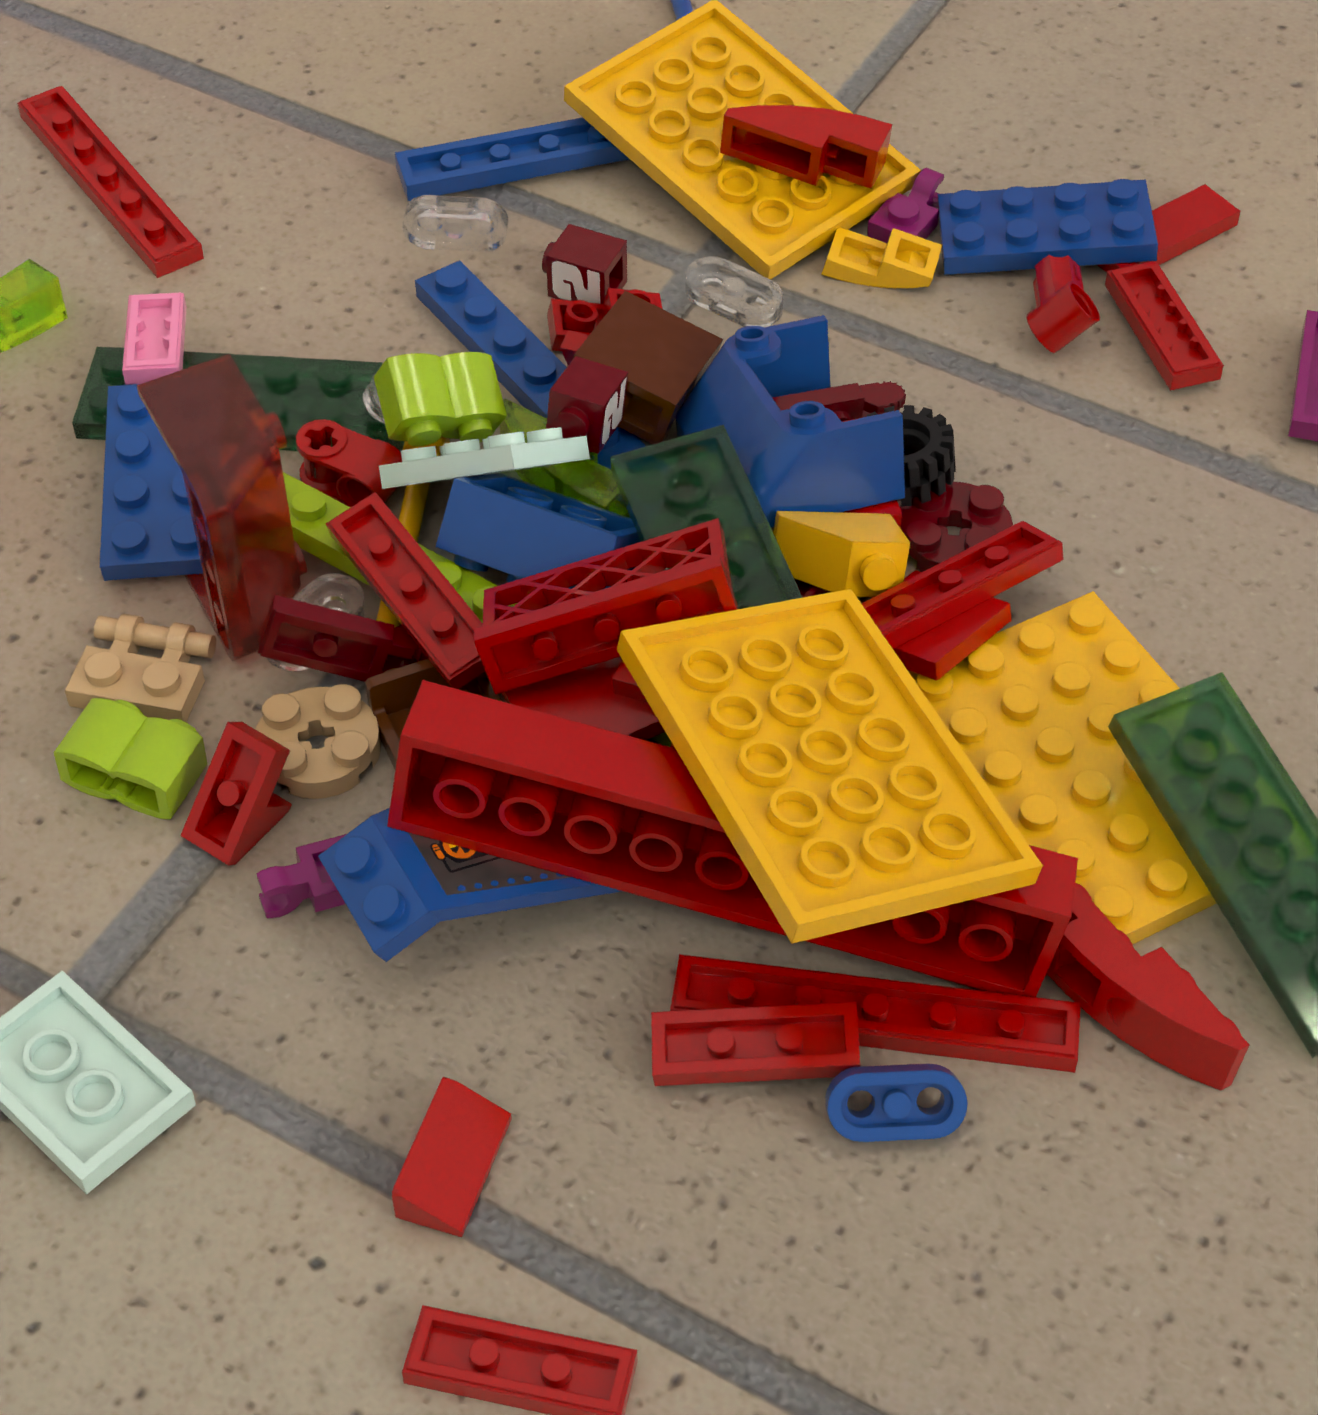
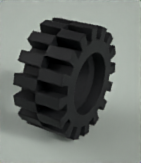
[867,405,956,507]

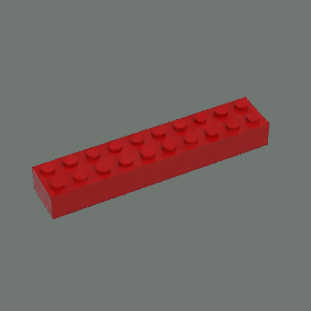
[387,680,1078,997]

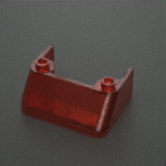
[136,354,307,661]

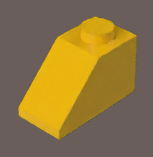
[769,511,910,597]

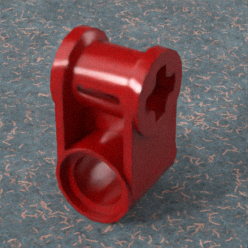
[296,419,402,507]

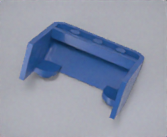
[675,315,905,530]

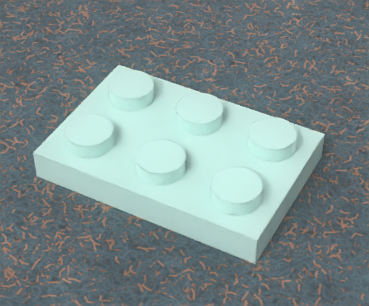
[379,427,590,489]
[0,971,196,1195]

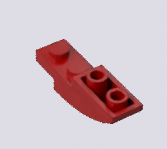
[1047,882,1250,1091]

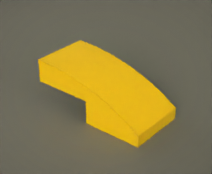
[821,227,942,289]

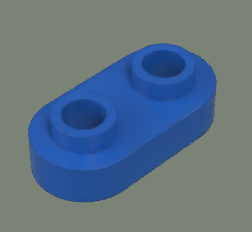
[825,1064,968,1142]

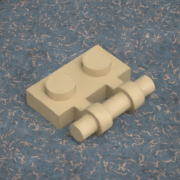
[65,613,217,722]

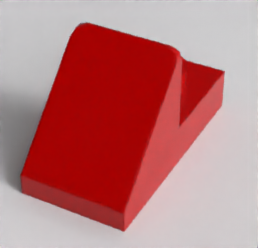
[180,721,292,865]

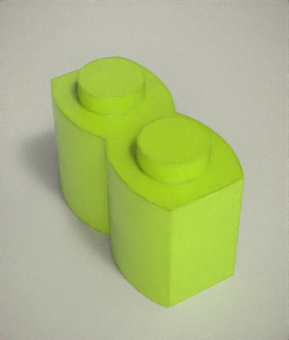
[374,352,507,446]
[53,698,208,819]

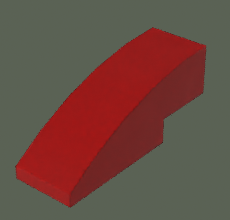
[720,105,893,189]

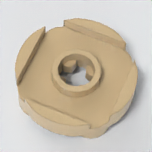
[256,684,381,799]

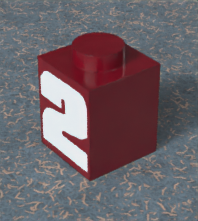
[542,224,627,304]
[546,356,629,454]

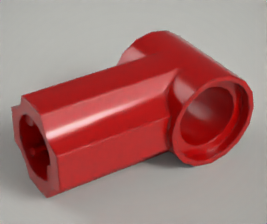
[1026,255,1100,353]

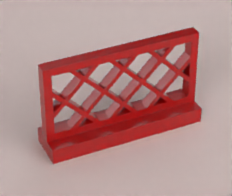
[473,518,739,694]

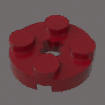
[900,481,1013,572]

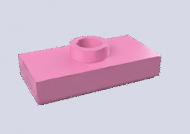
[122,292,187,385]

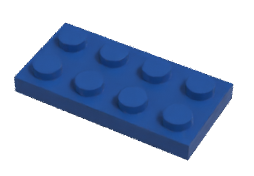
[938,179,1158,275]
[100,378,224,581]

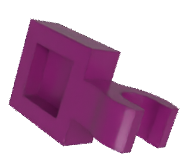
[867,167,944,243]
[256,834,347,918]

